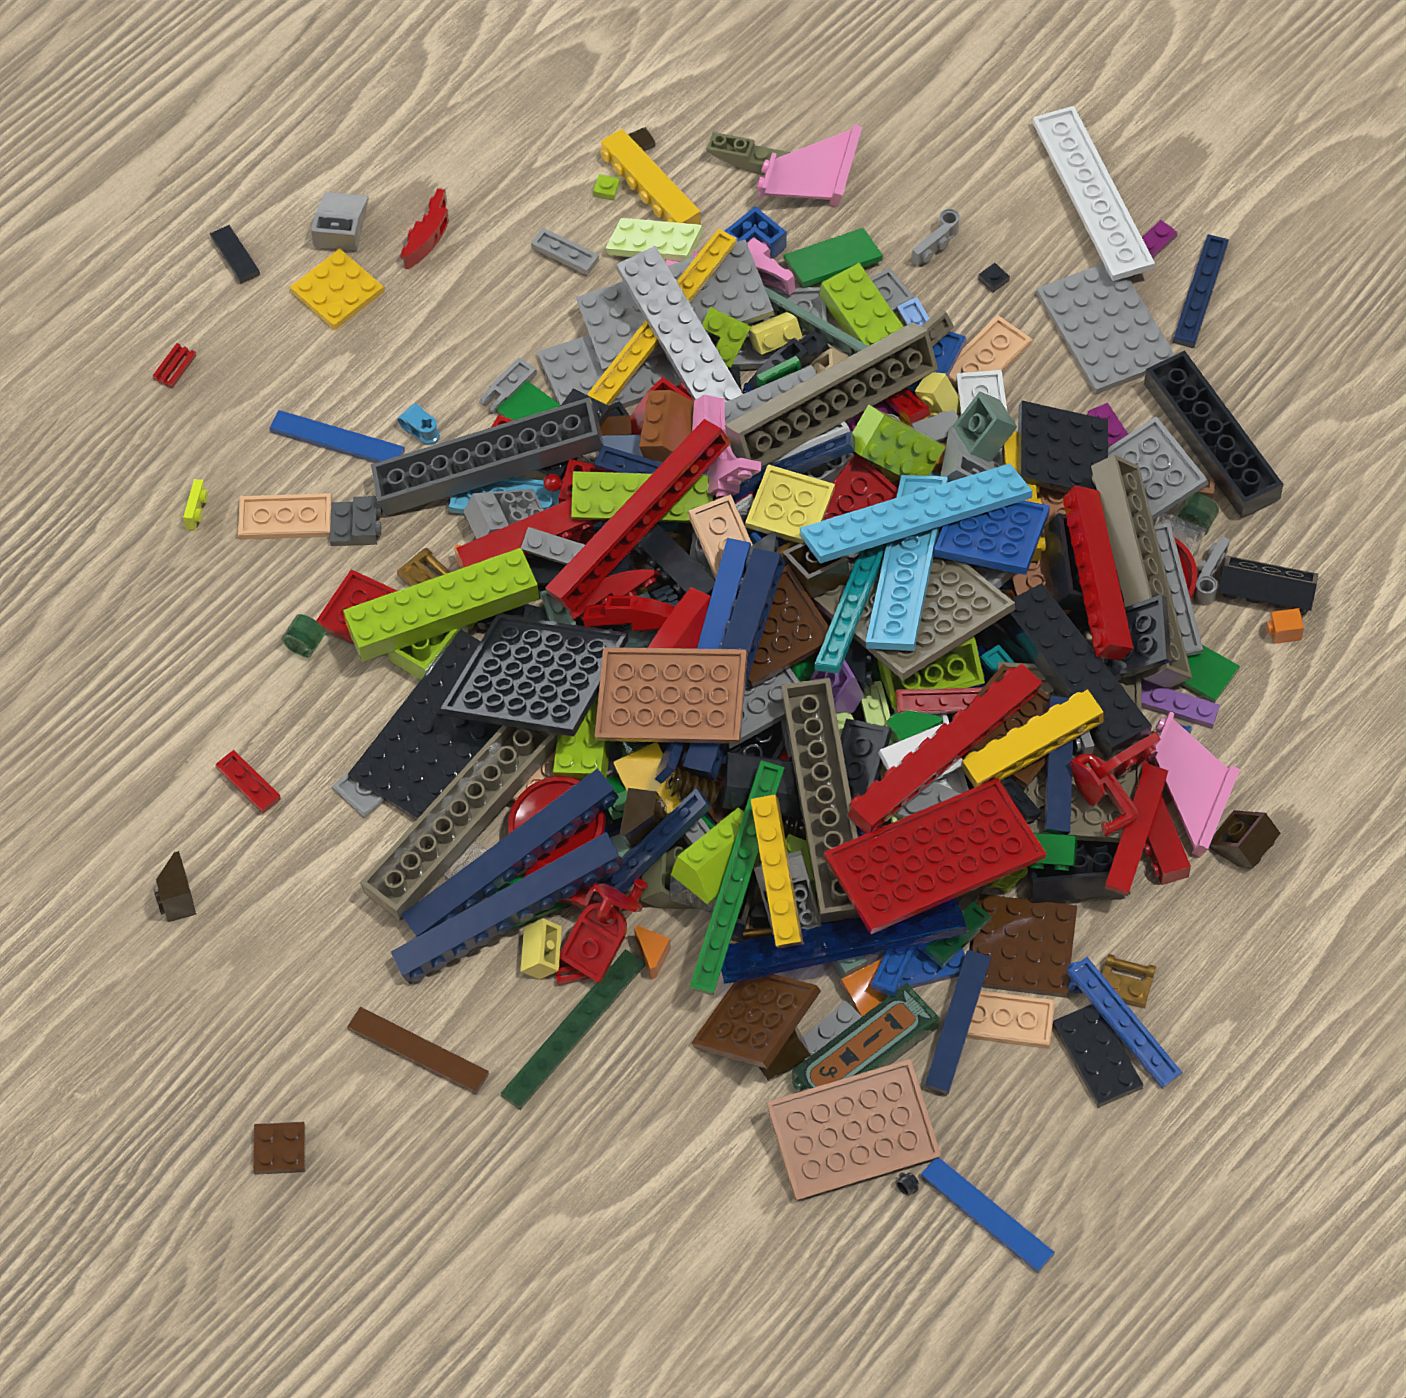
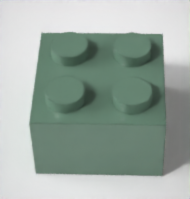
[953,391,1017,462]

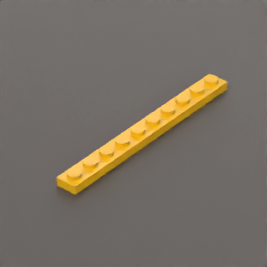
[587,228,737,406]

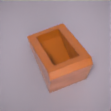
[634,925,671,979]

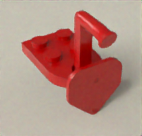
[1070,732,1161,836]
[559,879,648,983]

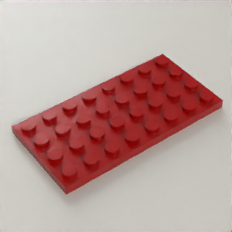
[824,778,1046,934]

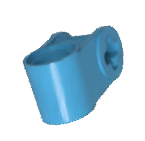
[397,403,440,445]

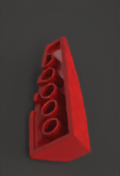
[648,587,711,649]

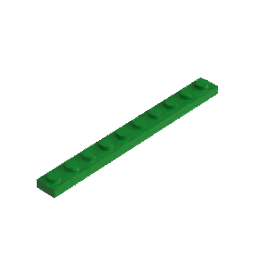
[689,760,784,996]

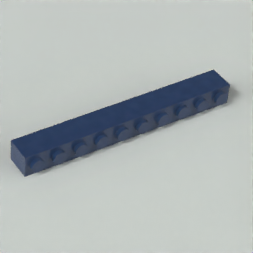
[682,548,785,781]
[401,768,619,937]
[391,832,625,984]

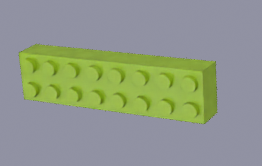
[343,548,539,662]

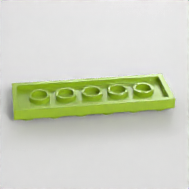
[572,472,713,523]

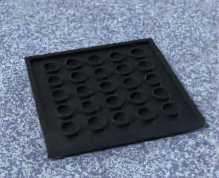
[441,614,629,737]

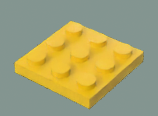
[290,248,385,330]

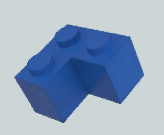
[724,206,787,259]

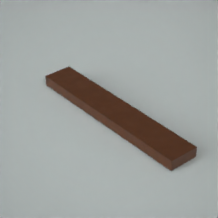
[347,1007,489,1095]

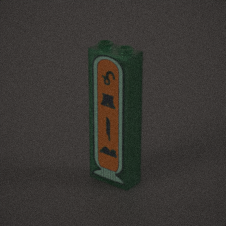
[792,983,939,1092]

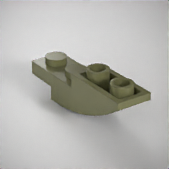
[706,132,791,175]

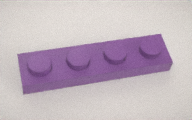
[1141,681,1220,729]

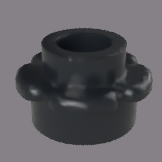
[895,1172,919,1196]

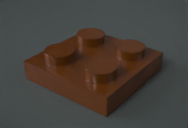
[253,1122,305,1175]

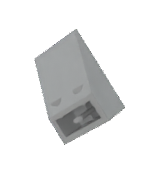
[311,192,369,251]
[941,426,995,482]
[464,489,543,539]
[754,850,822,939]

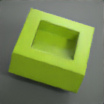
[593,174,620,201]

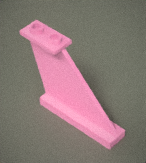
[756,124,862,207]
[1148,711,1240,857]

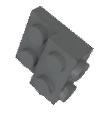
[330,496,382,546]

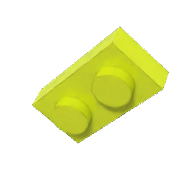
[183,479,208,531]

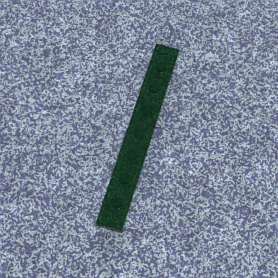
[501,949,645,1110]

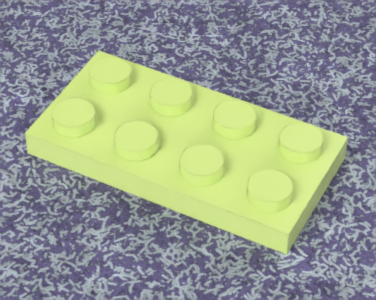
[606,218,704,261]

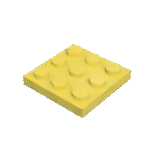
[745,465,835,543]

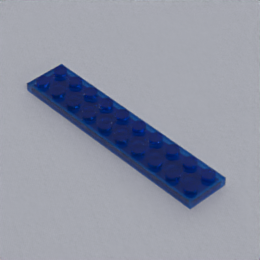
[721,897,968,984]

